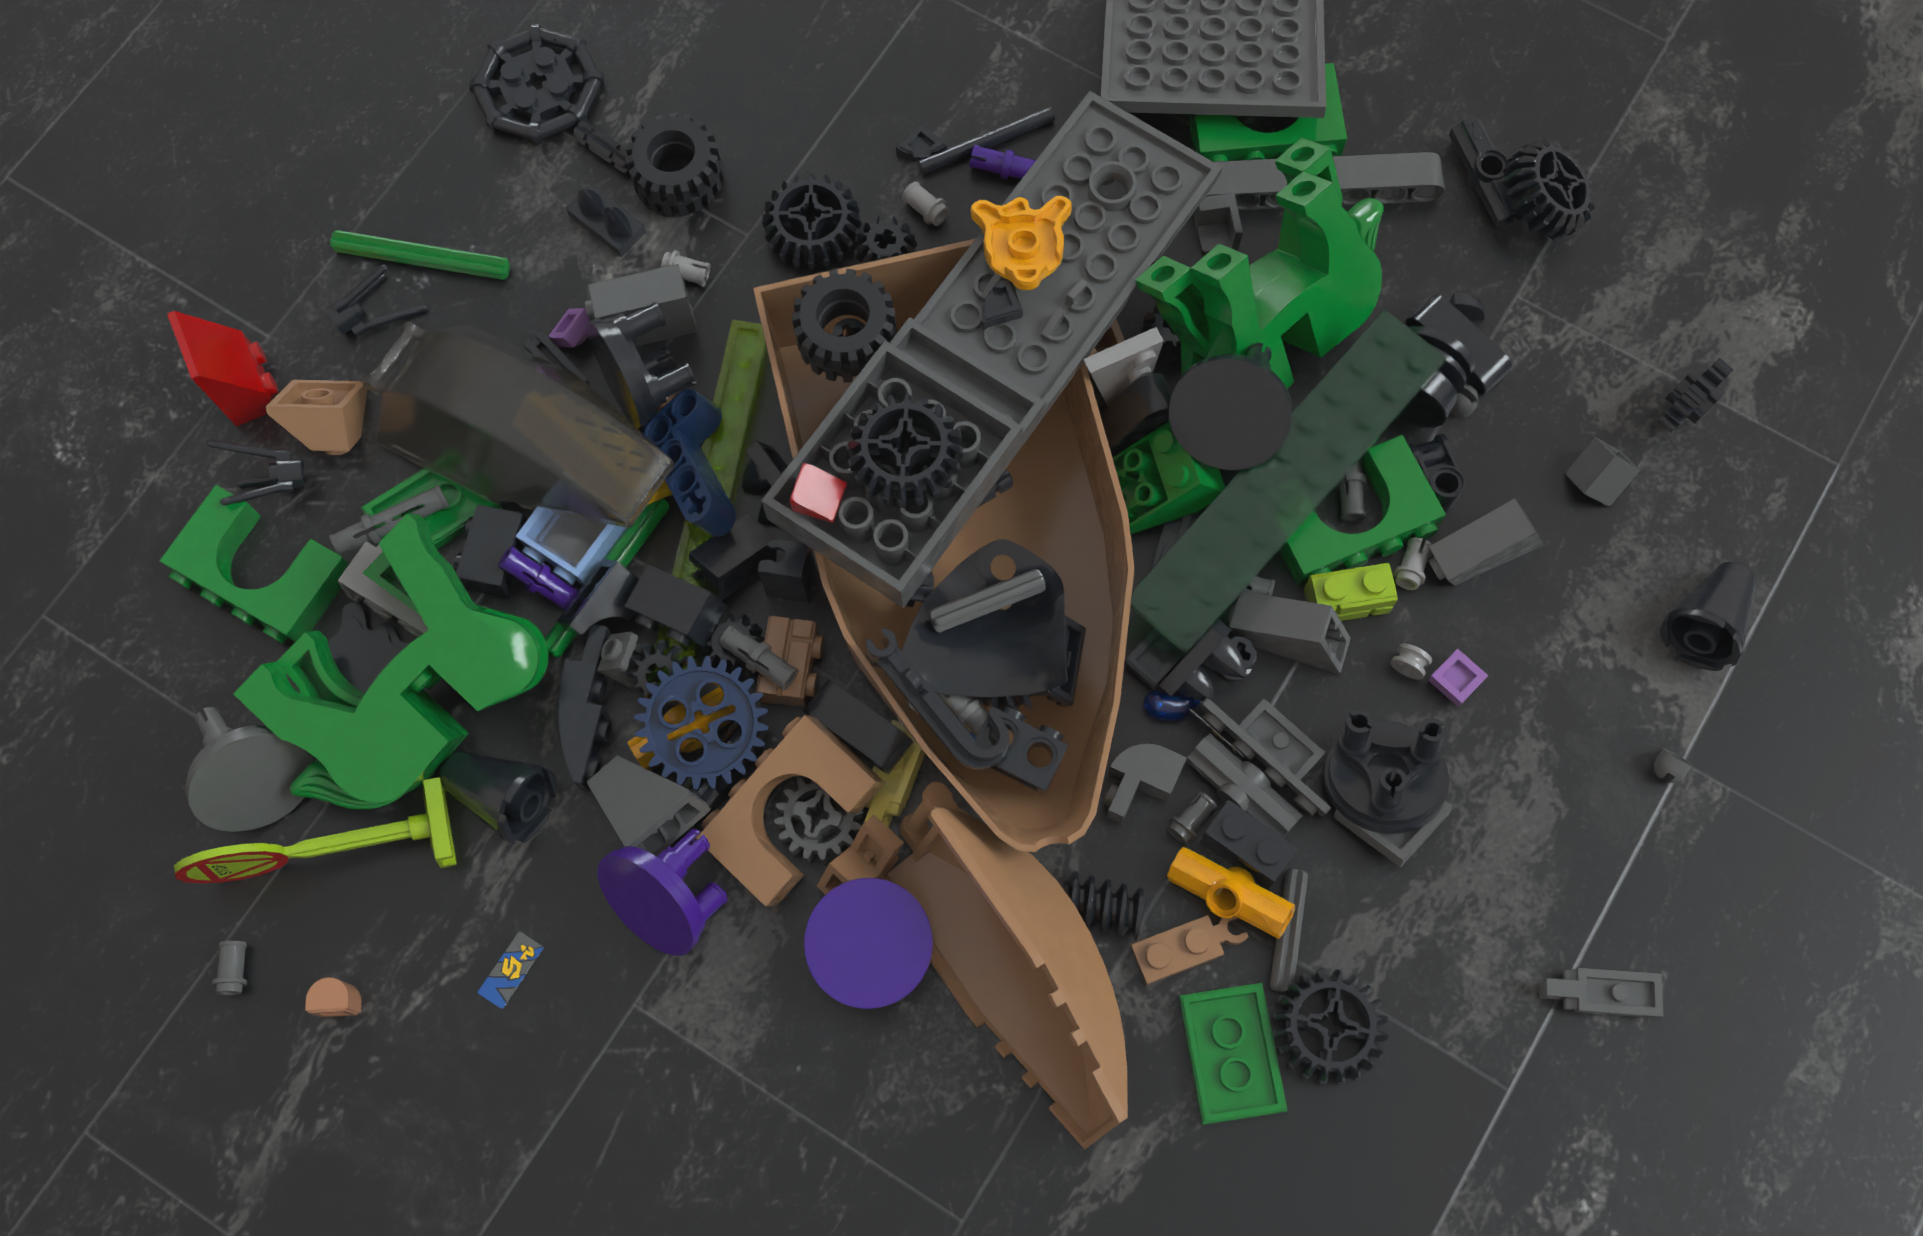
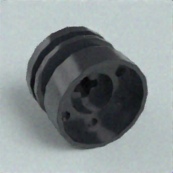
[1372,326,1476,428]

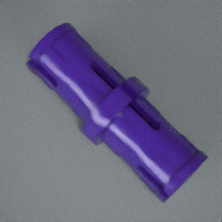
[969,144,1036,180]
[498,546,578,610]

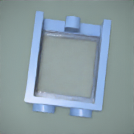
[516,472,639,586]

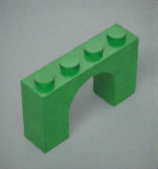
[1188,63,1347,162]
[1258,435,1446,587]
[160,485,349,645]

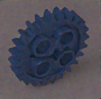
[634,656,769,790]

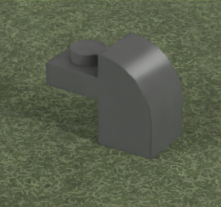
[1103,744,1187,825]

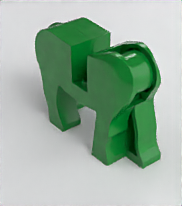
[1135,138,1384,389]
[233,513,549,809]

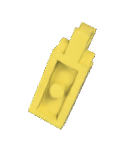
[864,720,925,827]

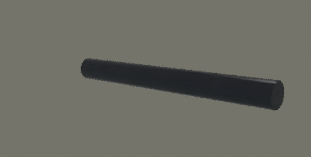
[918,107,1055,175]

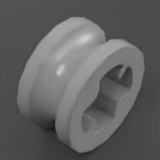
[1390,643,1432,680]

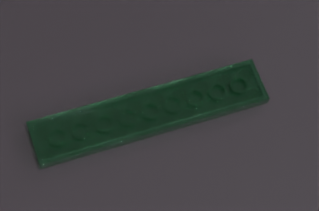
[1130,310,1447,655]

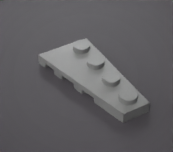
[1083,327,1163,406]

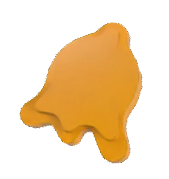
[970,196,1072,290]

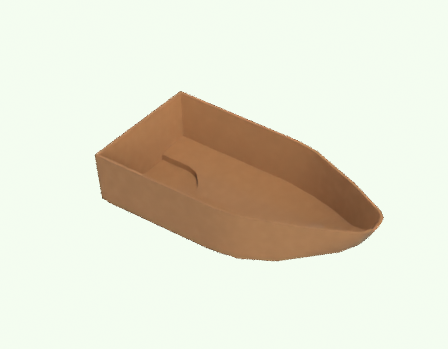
[753,239,1135,852]

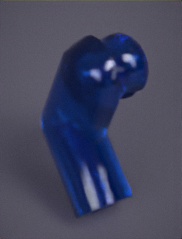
[1143,690,1202,721]

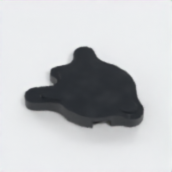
[328,602,412,693]

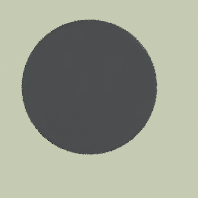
[185,707,314,832]

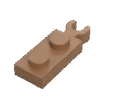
[1130,915,1249,986]

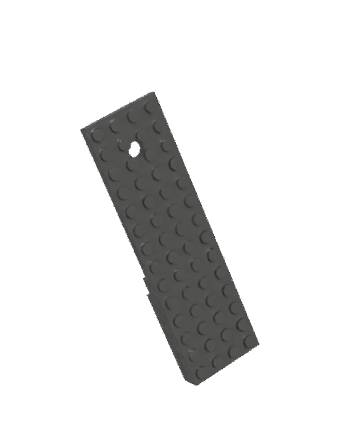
[762,91,1222,608]

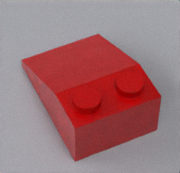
[167,311,279,427]

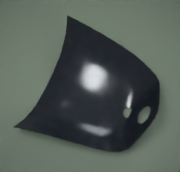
[902,539,1068,697]

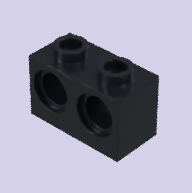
[975,706,1068,795]

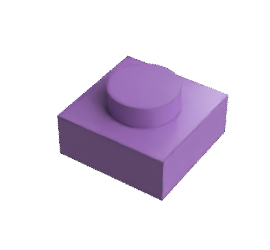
[548,308,589,348]
[1428,649,1488,707]

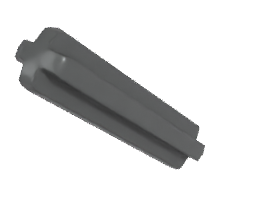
[929,569,1046,632]
[1270,869,1308,993]

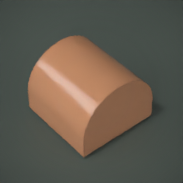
[305,978,362,1017]

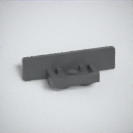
[1201,697,1331,817]

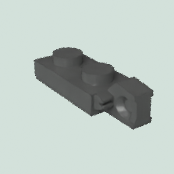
[1539,968,1664,1018]

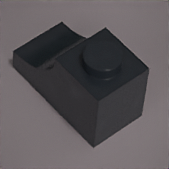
[556,559,639,635]

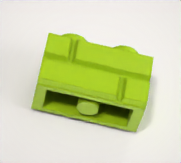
[1304,563,1398,621]

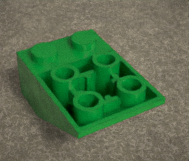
[1112,421,1227,535]

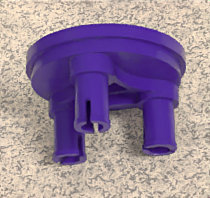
[597,829,728,956]
[804,878,933,1009]

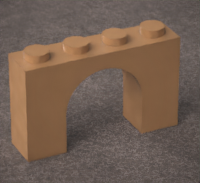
[696,715,885,907]

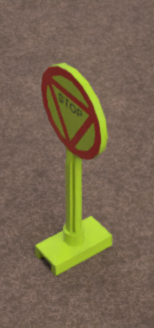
[174,777,457,884]

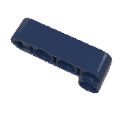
[643,388,736,537]

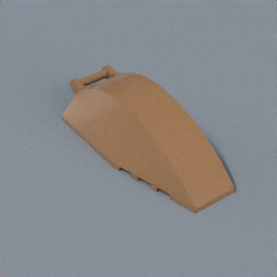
[882,782,1128,1149]

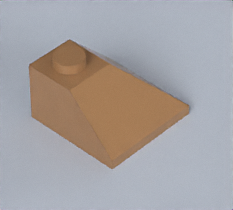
[266,380,368,455]

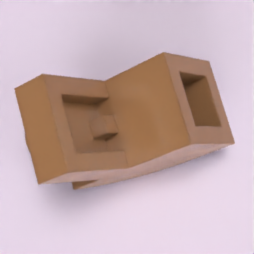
[817,815,904,895]

